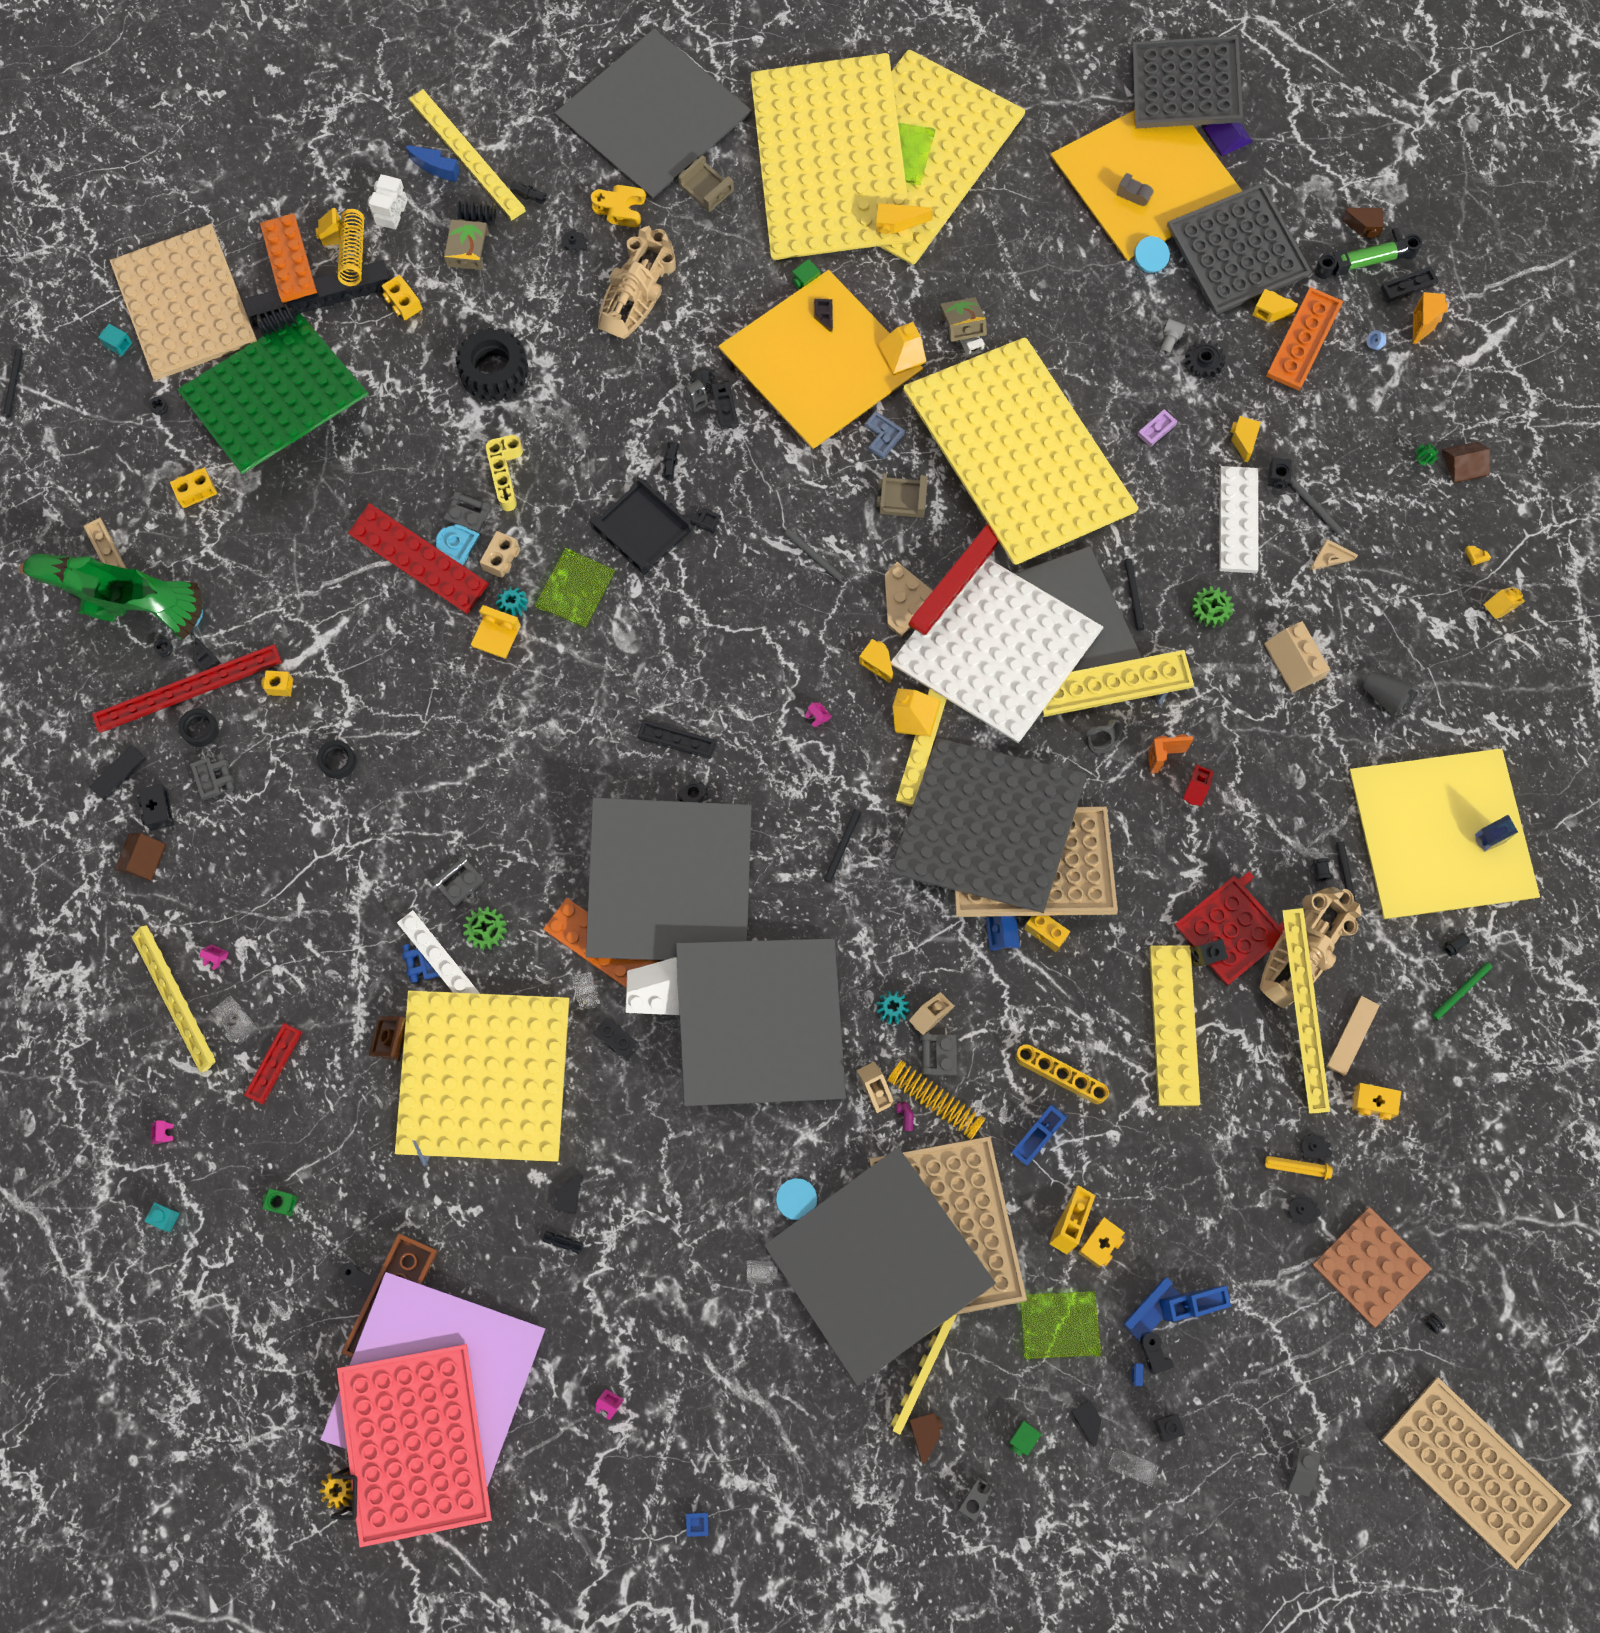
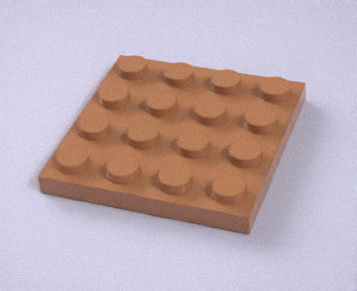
[1311,1207,1432,1328]

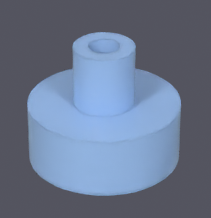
[1367,330,1386,350]

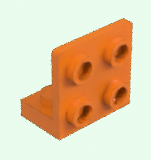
[1147,734,1193,773]

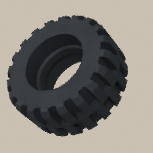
[456,328,529,401]

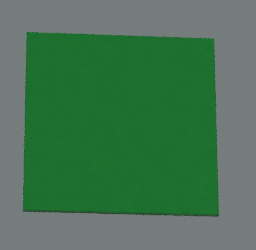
[177,313,369,474]

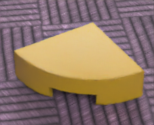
[1464,546,1491,566]

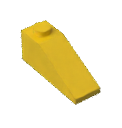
[876,203,933,234]
[1049,1185,1096,1254]

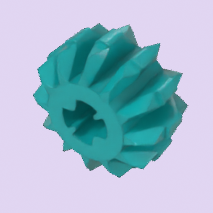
[496,586,529,617]
[876,991,910,1025]

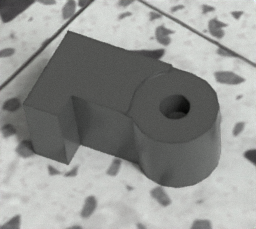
[1117,173,1154,206]
[684,380,708,413]
[956,1477,993,1523]

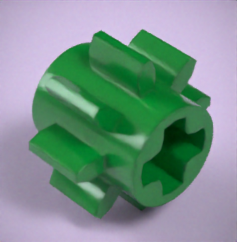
[1415,443,1439,466]

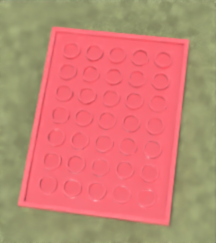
[337,1344,492,1547]

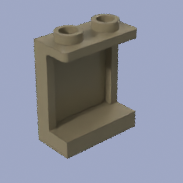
[678,155,734,212]
[877,473,928,518]

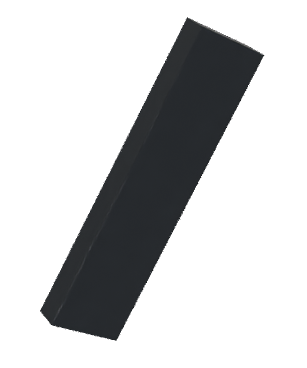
[637,720,717,760]

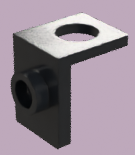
[1189,939,1228,967]

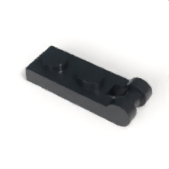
[711,380,739,430]

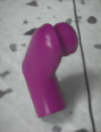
[896,1102,914,1131]

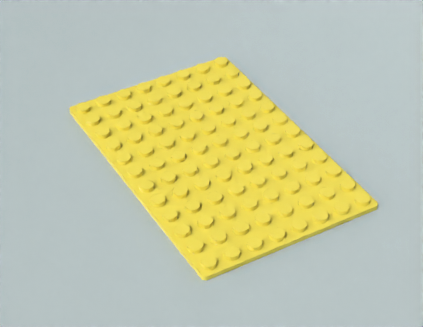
[878,50,1025,265]
[751,53,913,260]
[903,338,1138,565]

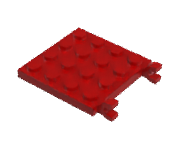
[1174,871,1285,986]

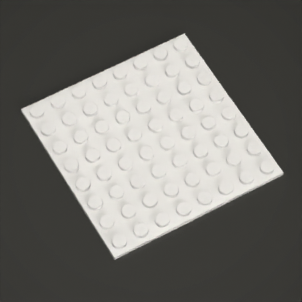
[891,558,1103,743]

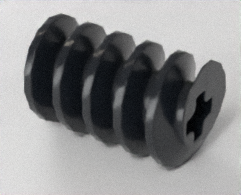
[457,200,496,226]
[257,304,299,337]

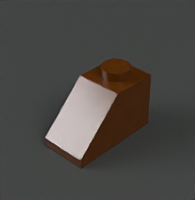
[1342,208,1384,238]
[909,1413,943,1463]

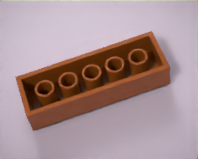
[341,1233,439,1358]

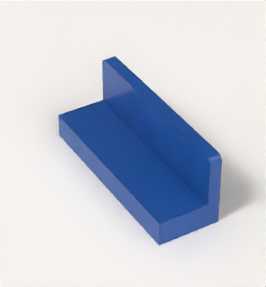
[986,916,1020,951]
[1122,1277,1180,1342]

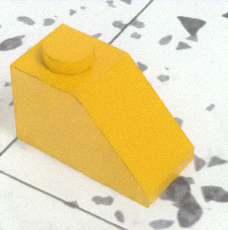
[316,208,344,246]
[1230,416,1261,462]
[859,639,893,683]

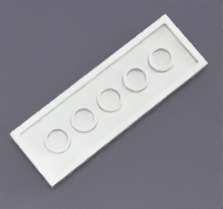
[1219,466,1258,573]

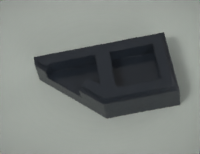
[193,637,221,671]

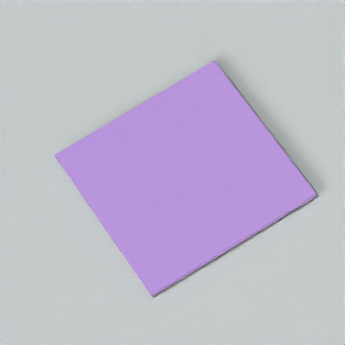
[320,1272,545,1487]

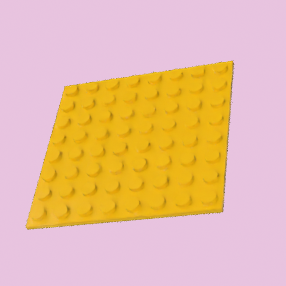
[1050,110,1242,261]
[718,270,923,449]

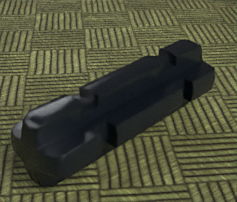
[542,1231,583,1254]

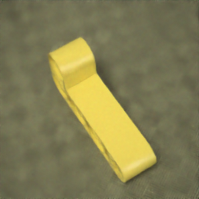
[486,435,523,511]

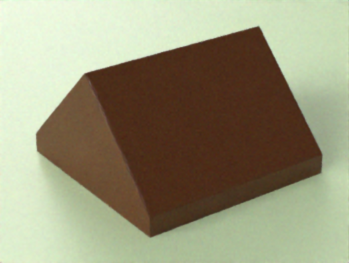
[1442,442,1490,483]
[114,833,166,881]
[369,1016,406,1062]

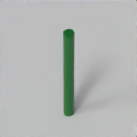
[1432,962,1493,1021]

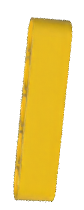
[1015,1045,1109,1104]

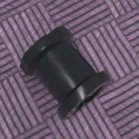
[1312,858,1333,882]

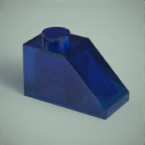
[1475,815,1518,852]

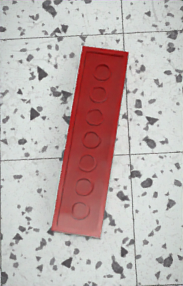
[348,503,489,615]

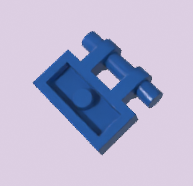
[402,936,440,984]

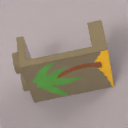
[444,219,489,270]
[940,297,987,342]

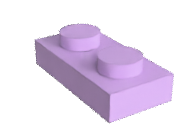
[1138,409,1177,447]

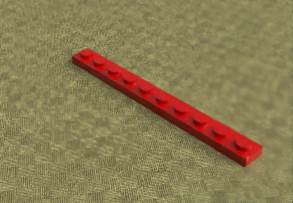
[92,644,282,733]

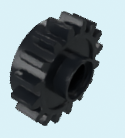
[1184,340,1226,380]

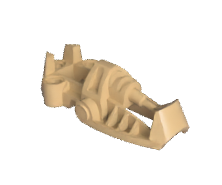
[598,226,676,339]
[1260,887,1361,1008]

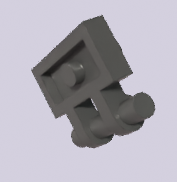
[190,754,234,801]

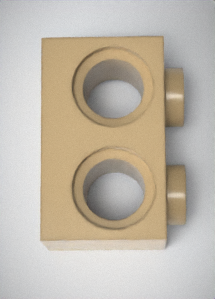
[480,531,520,578]

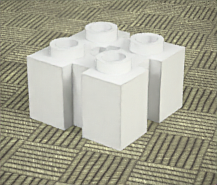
[368,174,408,230]

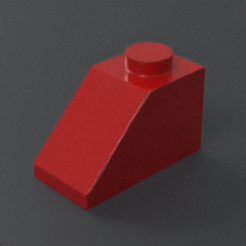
[1183,764,1214,806]

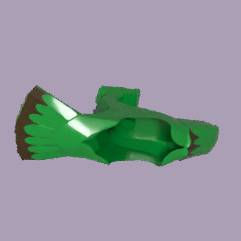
[19,554,203,639]

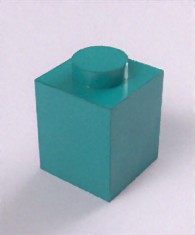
[98,324,132,356]
[144,1202,180,1232]

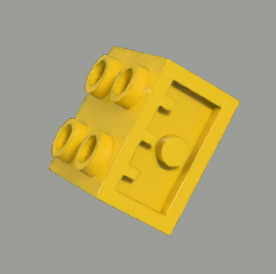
[471,605,521,659]

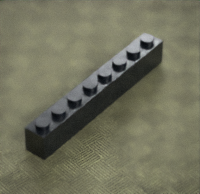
[244,260,390,326]

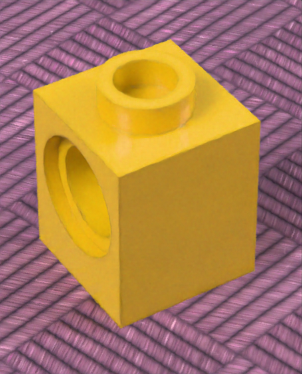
[261,671,293,697]

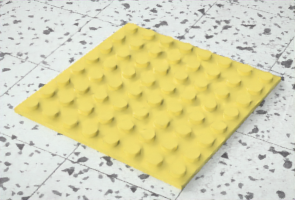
[1349,748,1540,919]
[395,991,570,1162]

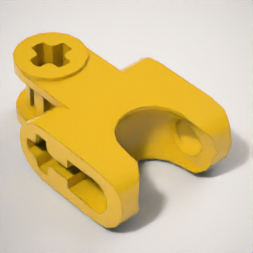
[591,185,646,228]

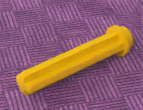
[1265,1156,1333,1180]

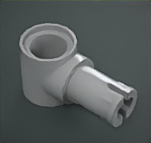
[1160,318,1186,356]

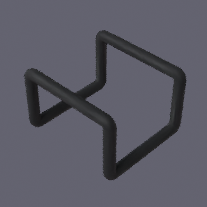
[331,1467,357,1520]

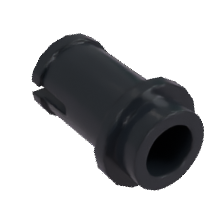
[1443,932,1470,956]

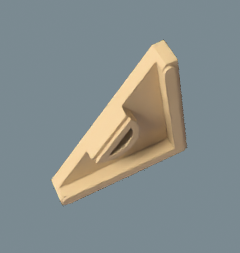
[1310,539,1358,570]

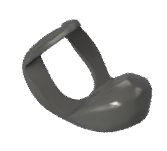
[1086,719,1122,754]

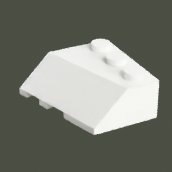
[625,957,679,1015]

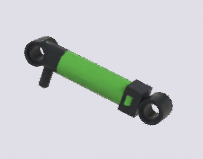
[1315,227,1422,279]

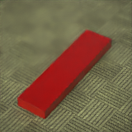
[244,1023,303,1105]

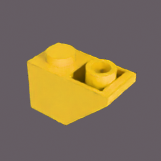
[1252,289,1298,323]
[1483,587,1525,619]

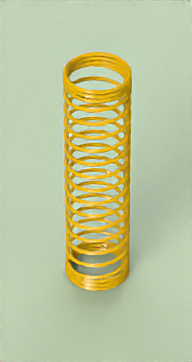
[337,209,365,286]
[887,1060,985,1140]

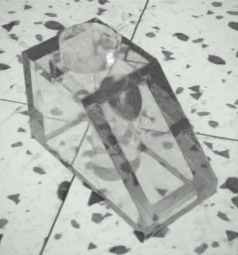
[747,1260,777,1285]
[1108,1448,1159,1487]

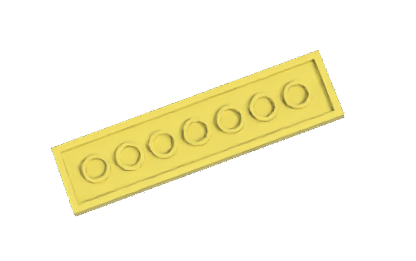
[1042,650,1194,717]
[1149,945,1200,1106]

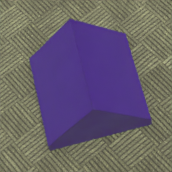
[1204,123,1252,156]

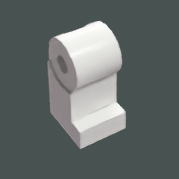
[960,337,985,358]

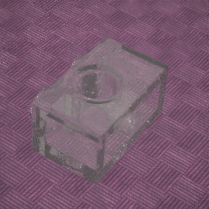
[571,972,601,1009]
[211,996,259,1045]

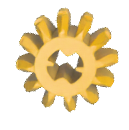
[319,1471,353,1509]

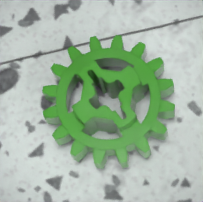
[1191,586,1234,628]
[463,907,507,951]

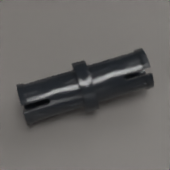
[510,181,547,205]
[662,442,679,480]

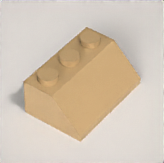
[1264,621,1330,693]

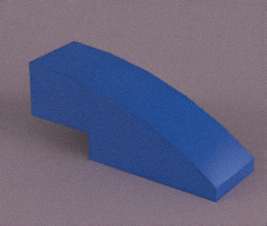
[406,145,460,182]
[1011,1103,1068,1166]
[1160,1285,1231,1322]

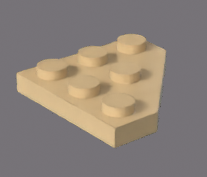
[885,562,933,638]

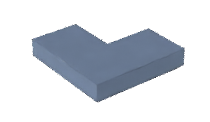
[864,411,905,460]

